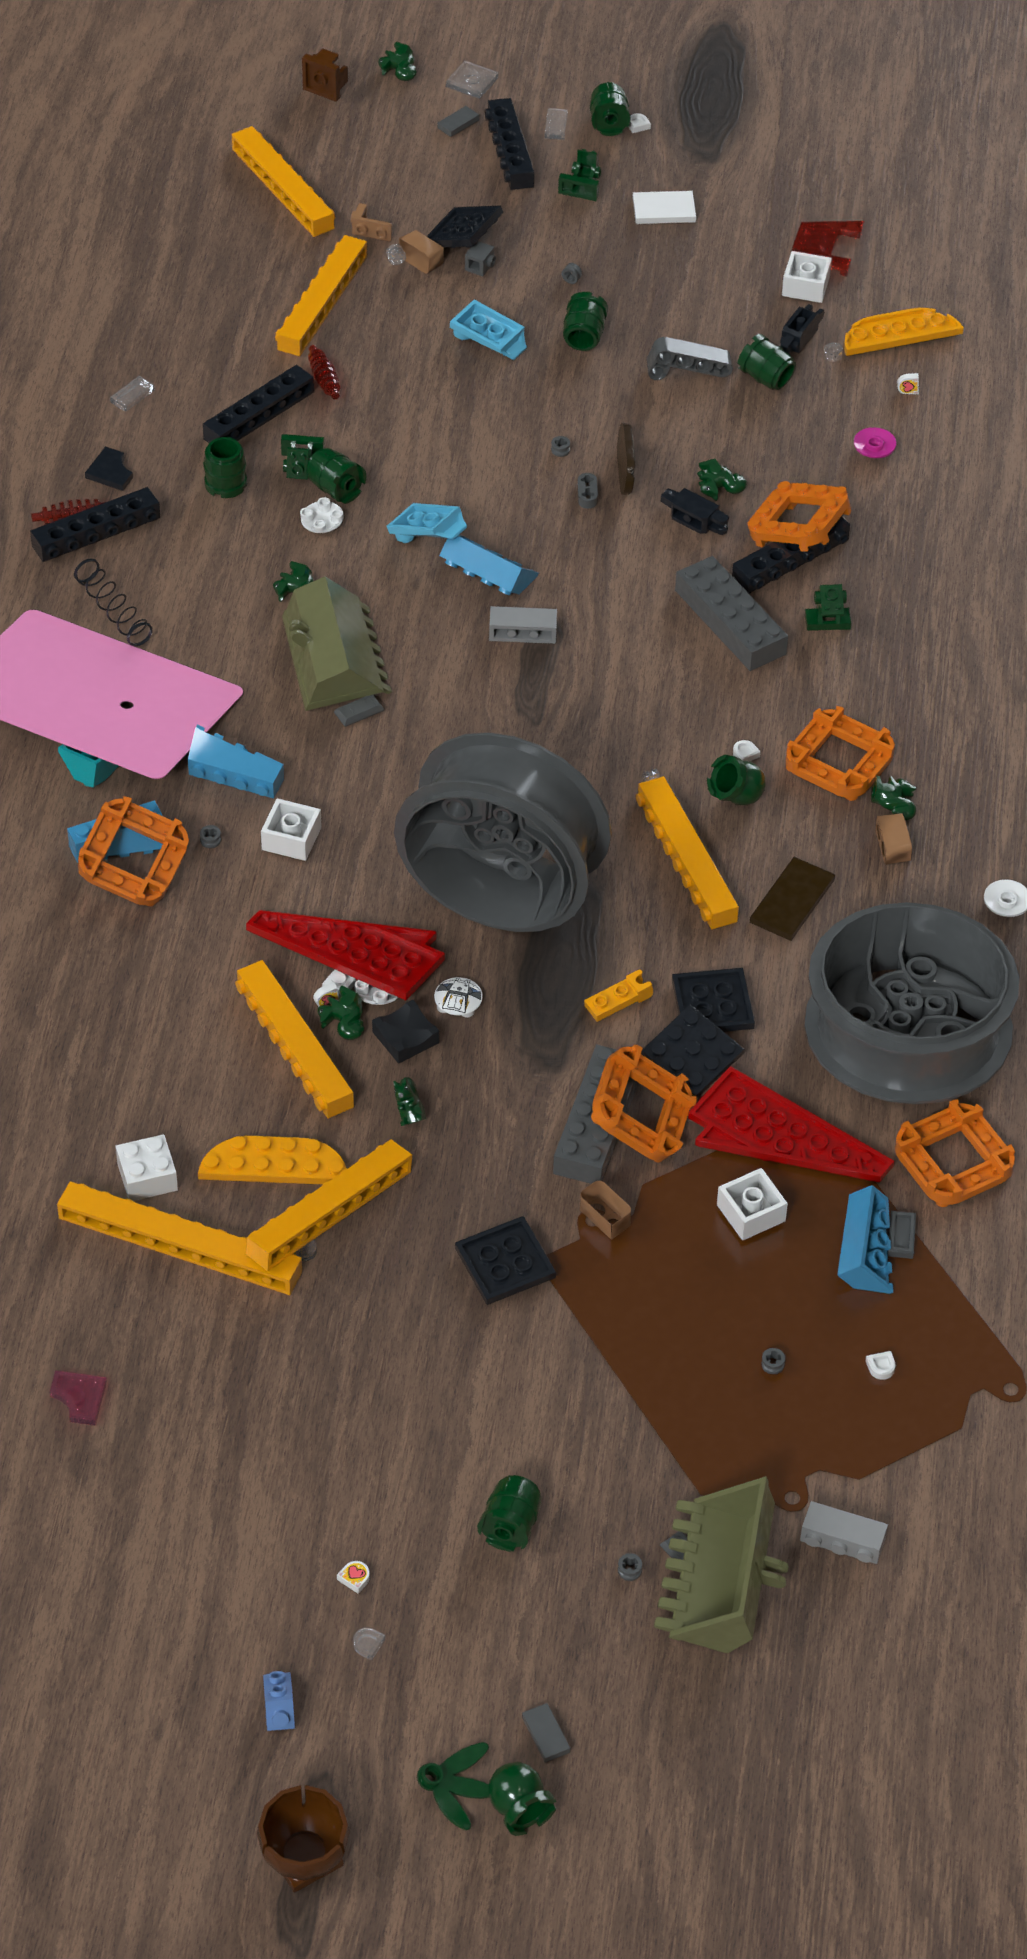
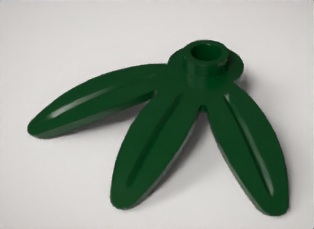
[417,1742,489,1830]

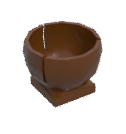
[257,1785,350,1893]

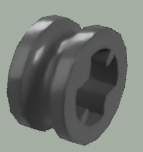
[561,263,582,284]
[551,436,570,457]
[200,825,221,848]
[761,1348,785,1374]
[618,1553,642,1581]

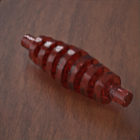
[308,345,340,399]
[31,499,105,525]

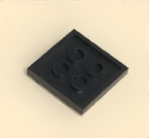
[426,205,504,248]
[672,968,755,1032]
[641,1005,744,1099]
[455,1216,556,1305]

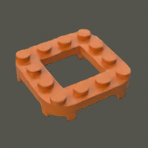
[747,481,851,552]
[786,706,895,801]
[78,796,189,906]
[591,1045,696,1163]
[895,1099,1015,1207]

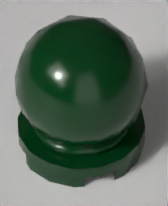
[707,755,766,805]
[488,1761,557,1836]

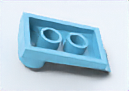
[450,300,527,360]
[386,503,467,543]

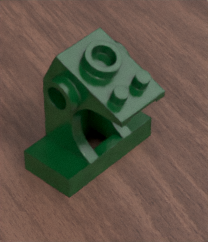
[558,149,602,201]
[281,434,325,480]
[805,584,851,631]

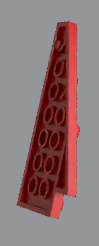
[246,910,445,1000]
[688,1066,894,1183]

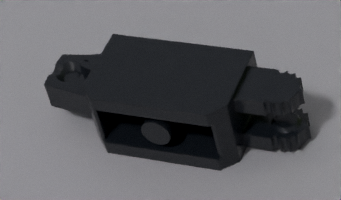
[780,304,825,354]
[661,488,729,535]

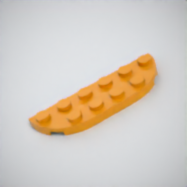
[844,308,964,356]
[198,1136,347,1184]

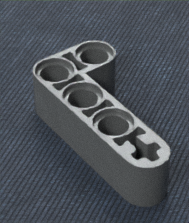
[646,337,733,380]

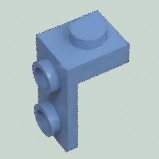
[263,1671,295,1731]

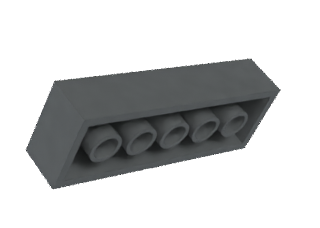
[675,556,788,671]
[553,1044,639,1184]

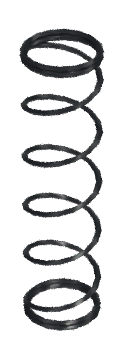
[74,558,153,646]

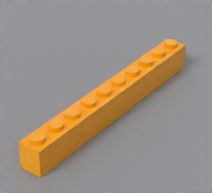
[57,1181,302,1295]

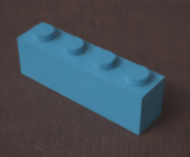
[439,534,539,596]
[188,724,284,799]
[67,800,163,863]
[837,1185,893,1294]

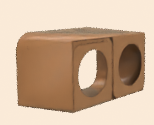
[399,230,444,274]
[875,813,912,865]
[579,1181,631,1240]

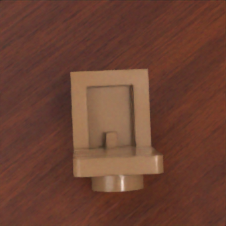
[351,203,392,241]

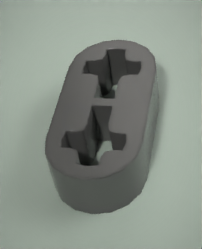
[577,473,598,509]

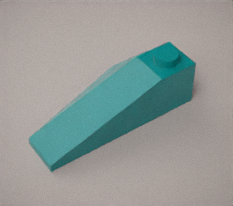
[58,744,118,788]

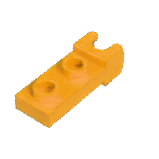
[584,970,653,1022]

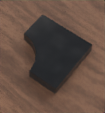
[85,446,133,491]

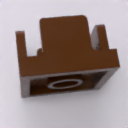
[302,49,348,102]

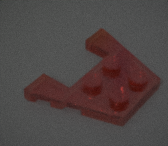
[792,221,864,277]

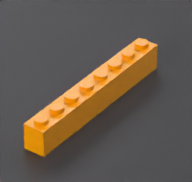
[232,126,336,237]
[275,235,367,357]
[636,776,739,930]
[235,960,354,1119]
[246,1139,412,1271]

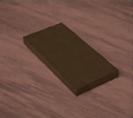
[749,857,835,941]

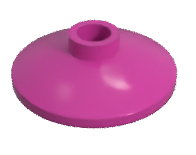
[854,427,896,458]

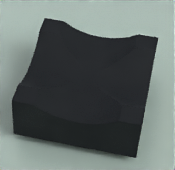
[372,1000,439,1064]

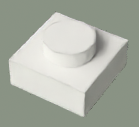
[322,969,356,998]

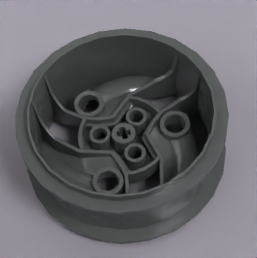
[394,732,612,932]
[804,902,1020,1104]

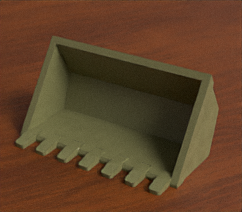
[282,576,392,711]
[654,1476,789,1654]

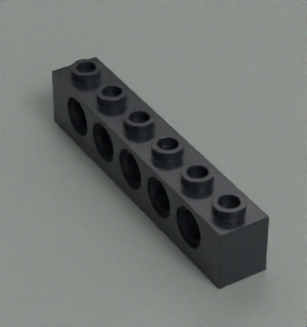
[485,98,534,190]
[203,364,314,443]
[30,487,161,562]
[732,516,850,594]

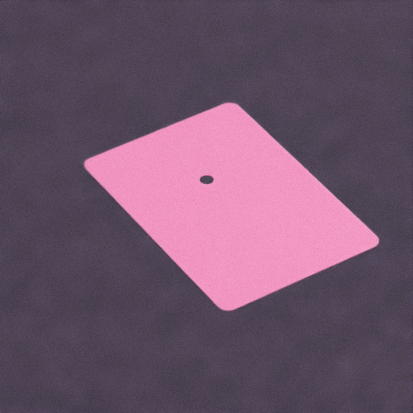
[0,610,243,779]

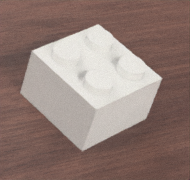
[782,251,832,303]
[261,798,321,861]
[116,1134,178,1201]
[717,1168,788,1241]

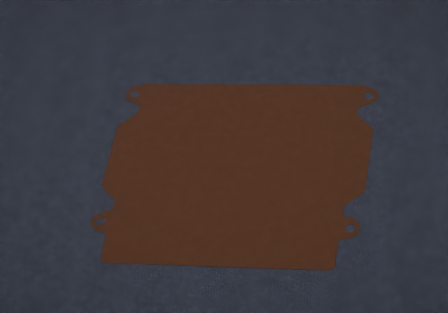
[547,1114,1027,1512]

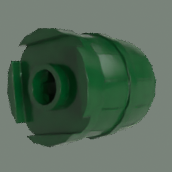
[590,82,630,136]
[563,292,608,351]
[737,334,796,390]
[203,437,247,499]
[307,448,367,504]
[477,1475,542,1552]

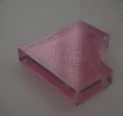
[50,1370,107,1426]

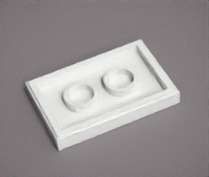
[633,191,696,224]

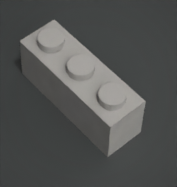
[489,606,557,644]
[800,1501,888,1564]

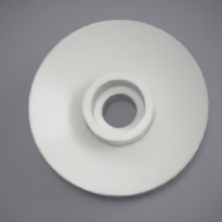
[984,880,1027,917]

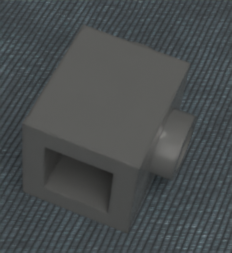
[465,241,496,276]

